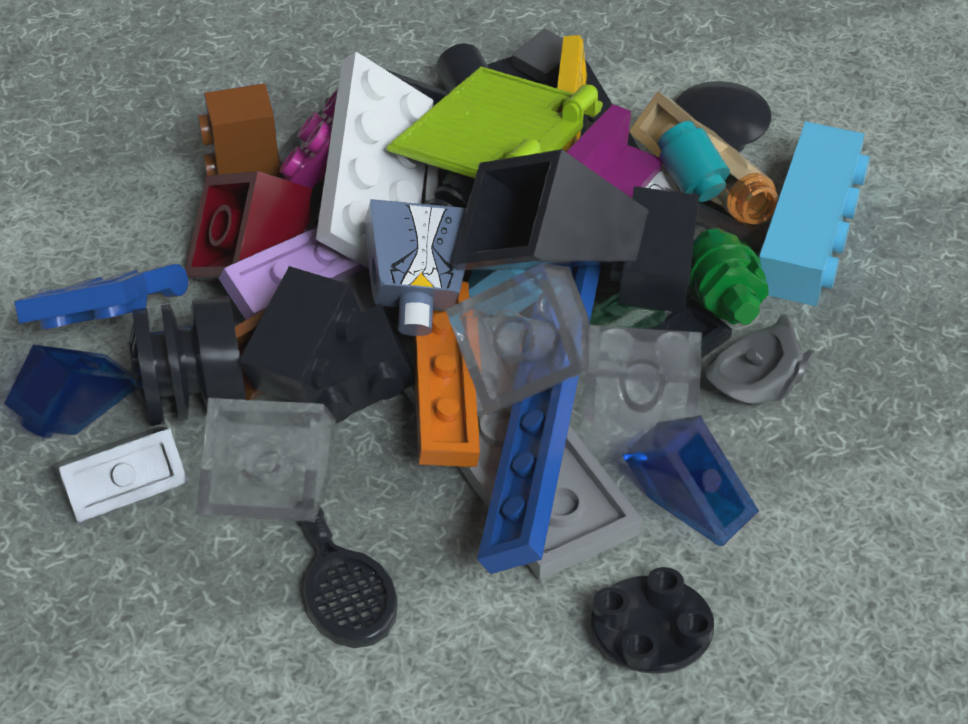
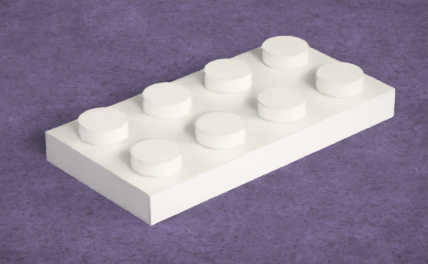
[316,52,433,268]

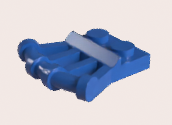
[14,264,188,329]

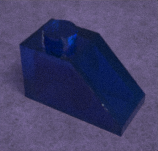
[4,344,136,438]
[622,415,759,546]

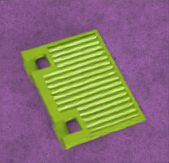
[387,67,603,179]

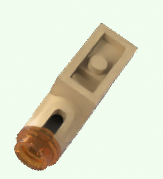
[629,91,778,224]

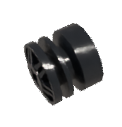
[129,295,247,426]

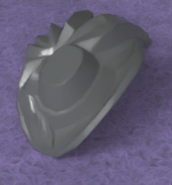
[704,314,815,405]

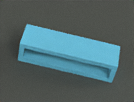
[759,121,870,306]

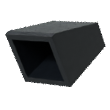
[452,149,648,270]

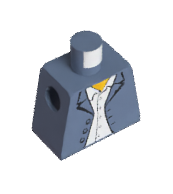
[364,199,467,336]

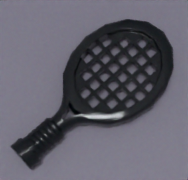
[294,500,398,648]

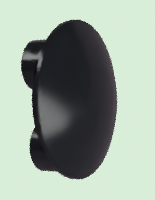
[675,81,772,153]
[591,567,714,673]

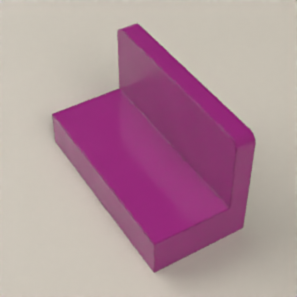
[567,104,662,198]

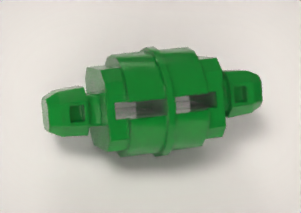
[689,228,769,325]

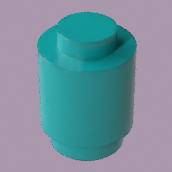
[657,121,730,202]

